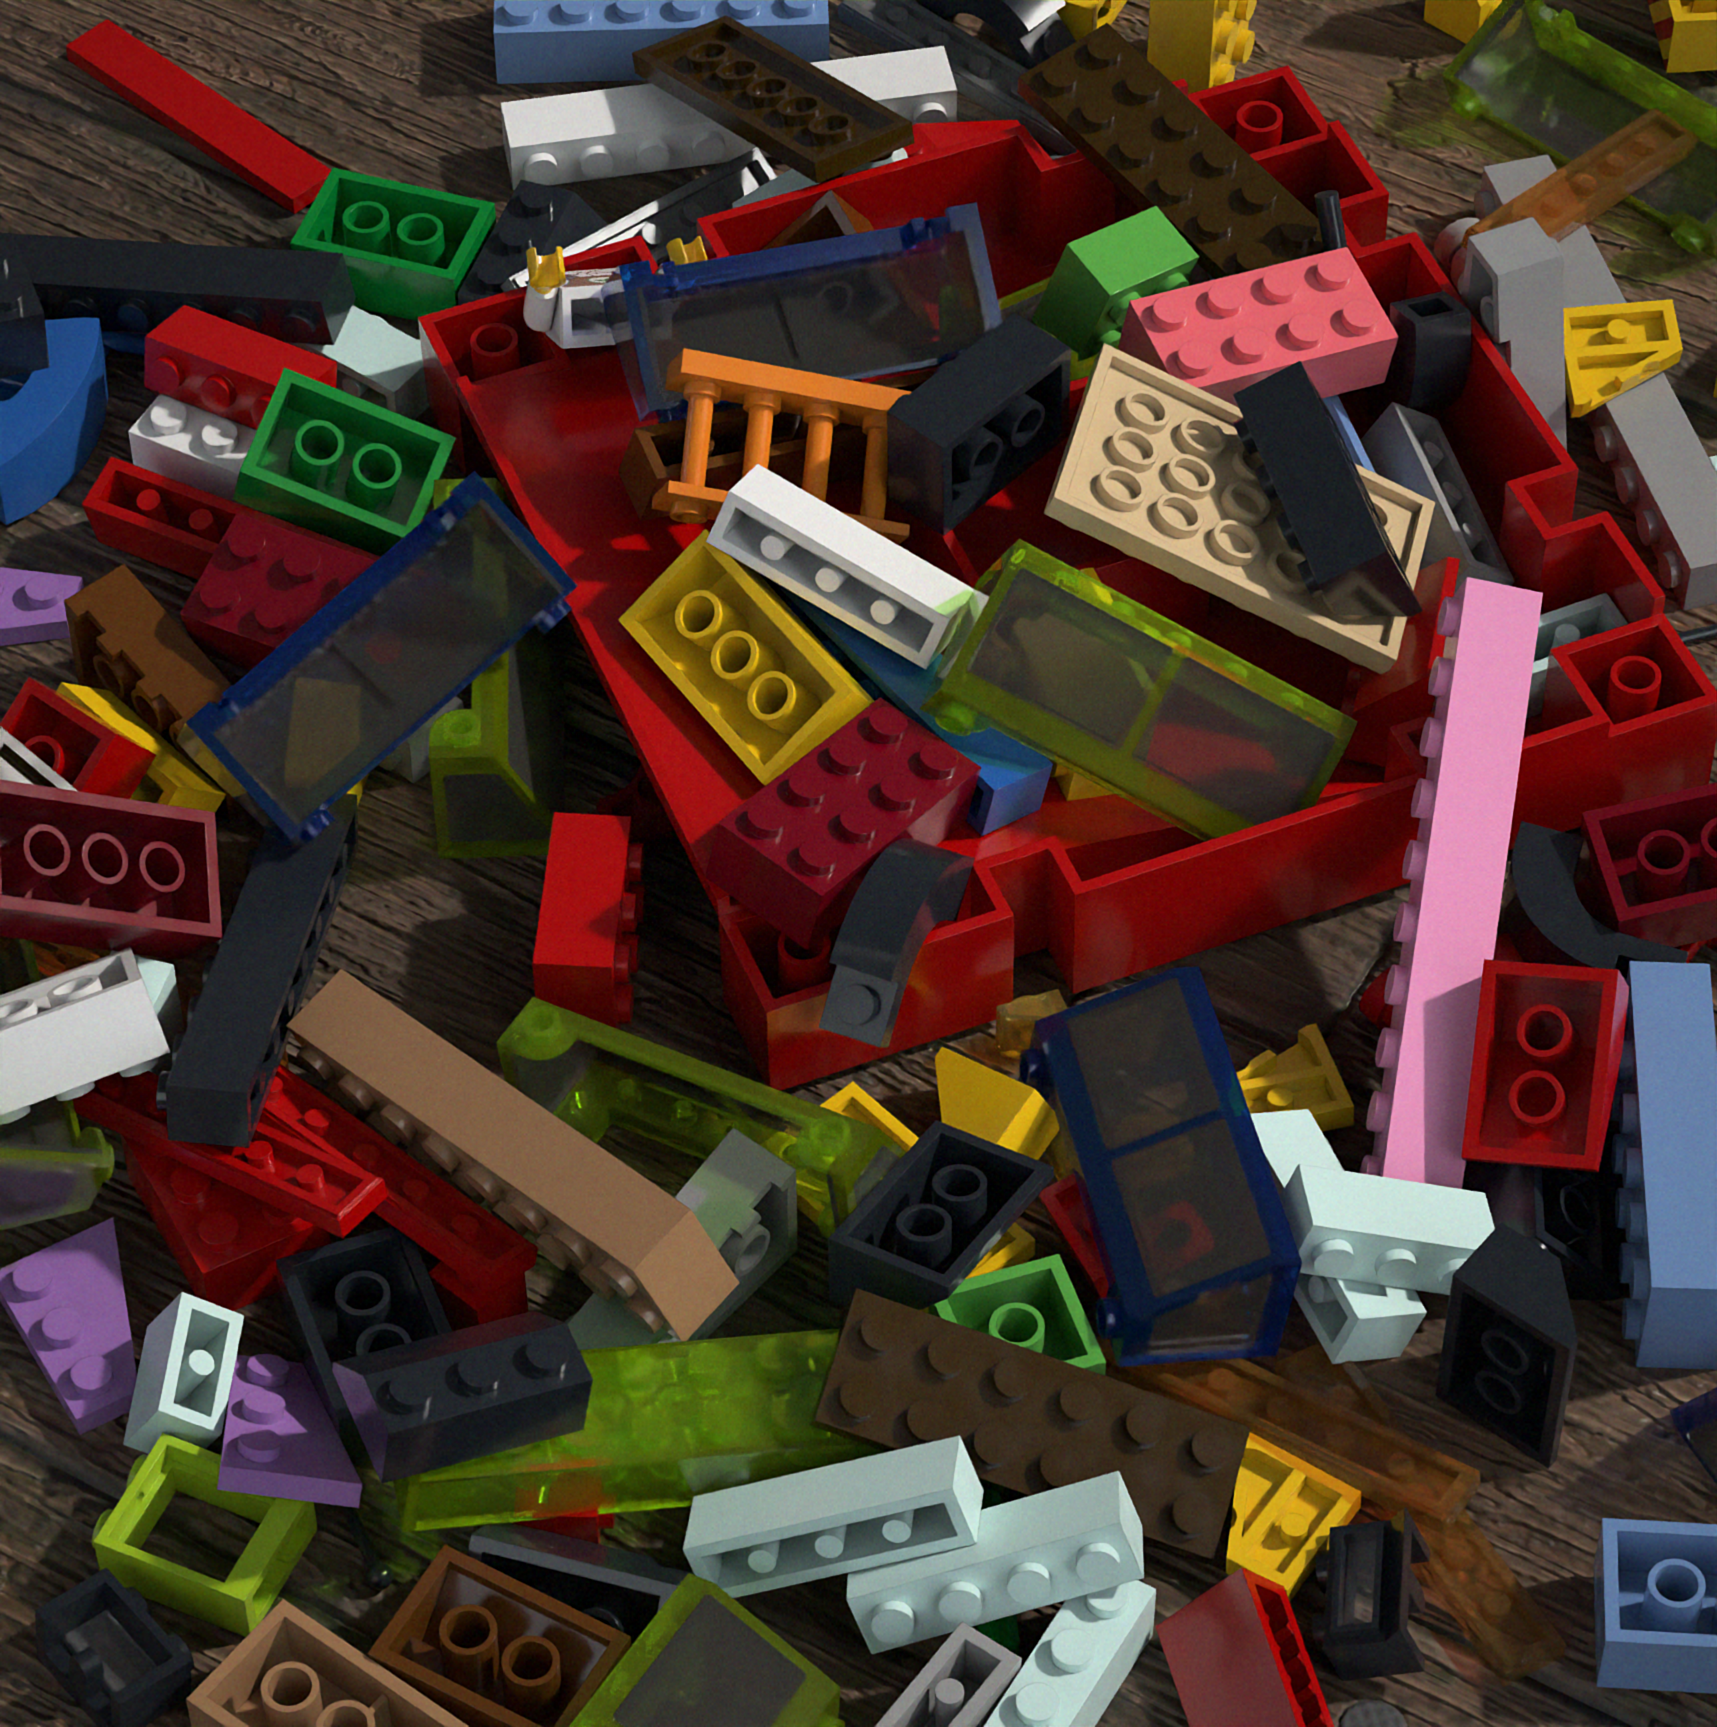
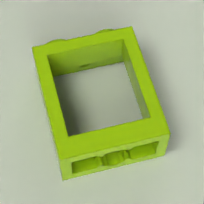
[92,1433,318,1637]

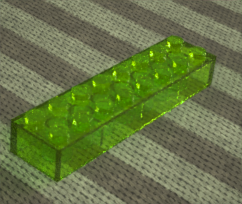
[393,1328,885,1532]

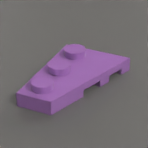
[0,1218,137,1435]

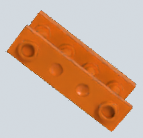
[651,348,911,545]

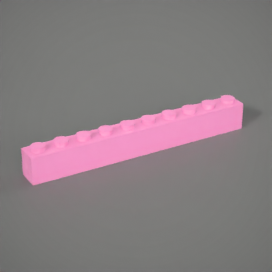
[1359,577,1543,1189]

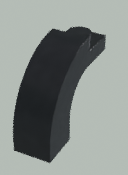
[916,0,1076,70]
[1364,291,1471,419]
[1503,821,1689,981]
[818,838,975,1047]

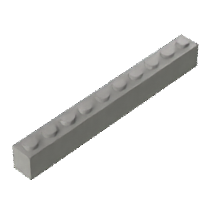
[1474,154,1717,610]

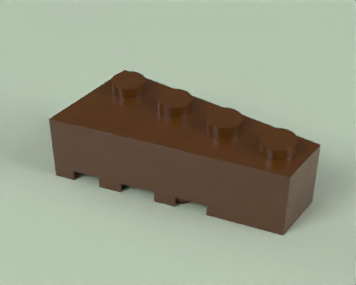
[64,564,288,822]

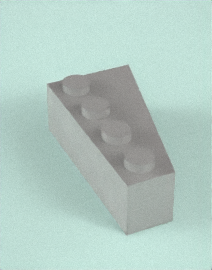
[1461,217,1567,451]
[565,1128,798,1423]

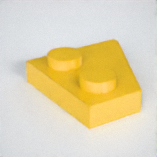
[1563,299,1683,418]
[1207,1024,1354,1146]
[1226,1432,1362,1602]

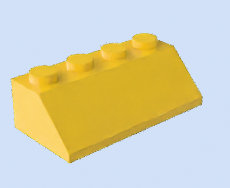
[618,529,875,786]

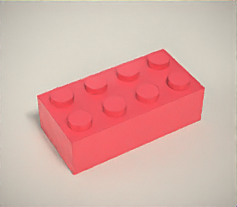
[1118,247,1399,407]

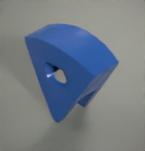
[0,317,108,525]

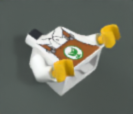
[523,236,710,349]

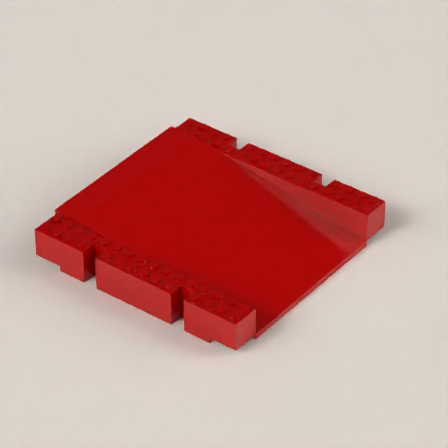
[418,65,1717,1094]

